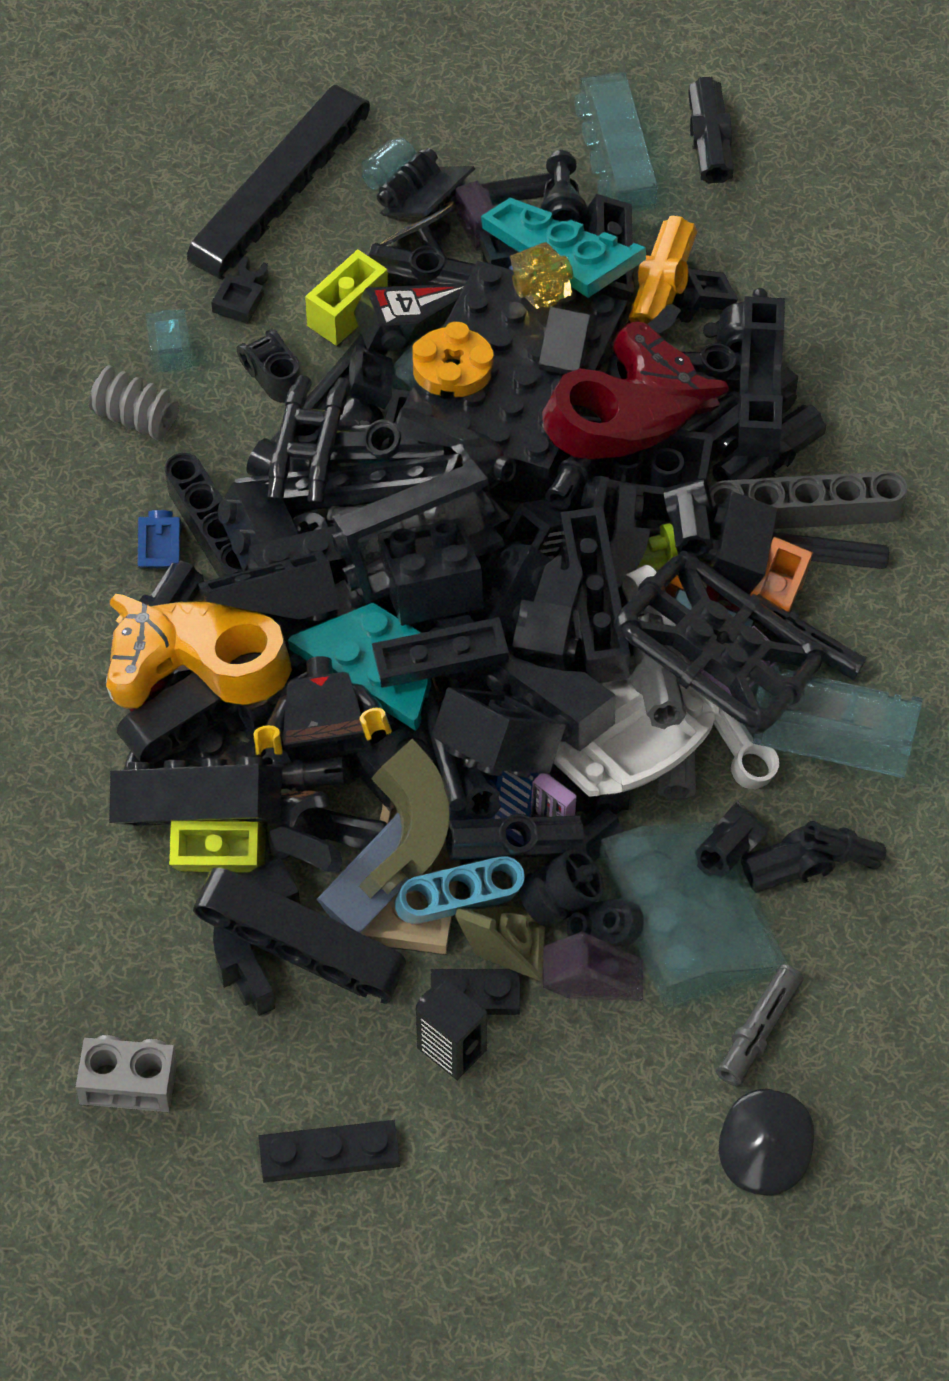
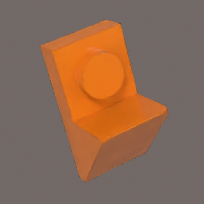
[750,537,813,613]

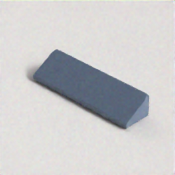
[317,807,468,933]

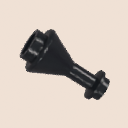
[540,150,587,223]

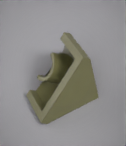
[455,903,545,982]

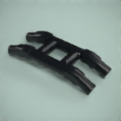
[267,375,351,504]

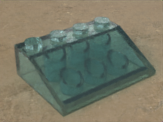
[599,821,788,1009]

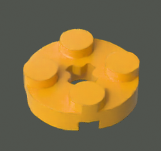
[412,322,494,397]

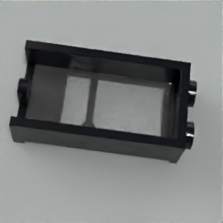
[331,459,505,604]

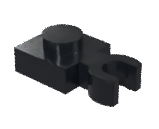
[211,256,269,324]

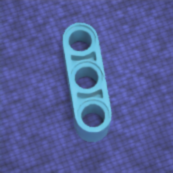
[395,856,524,924]

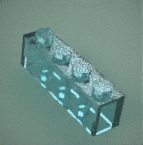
[574,72,657,212]

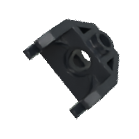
[512,556,584,671]

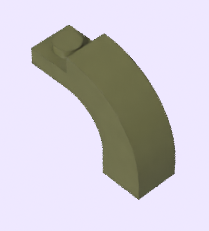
[359,739,449,899]

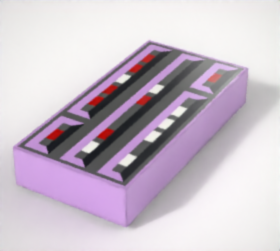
[531,773,576,817]

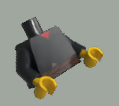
[254,656,392,763]

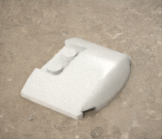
[553,655,721,797]

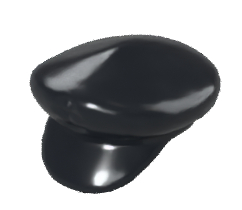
[718,1089,814,1196]

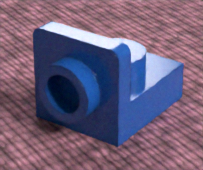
[138,510,182,568]

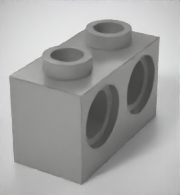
[76,1035,177,1112]

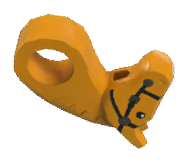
[106,594,292,709]

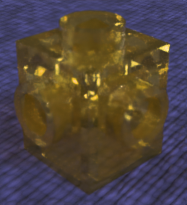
[510,242,573,309]

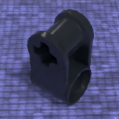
[237,328,301,403]

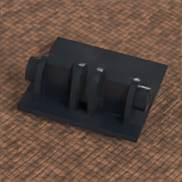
[376,148,475,218]

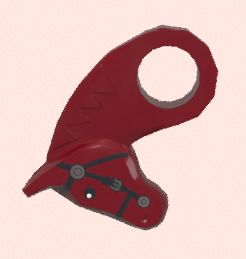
[542,321,729,459]

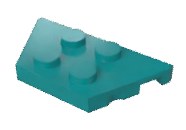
[288,603,431,731]

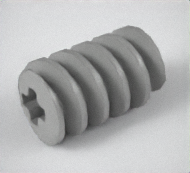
[88,365,179,440]

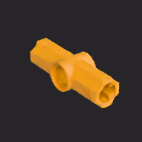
[629,216,698,324]

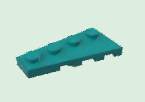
[481,198,646,297]

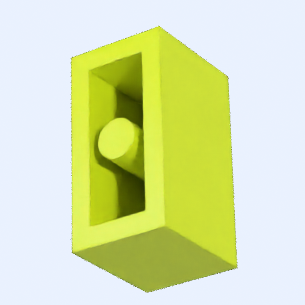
[305,249,388,346]
[169,821,266,872]

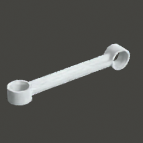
[621,565,779,789]

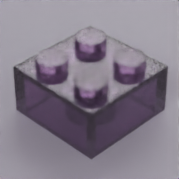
[456,180,496,251]

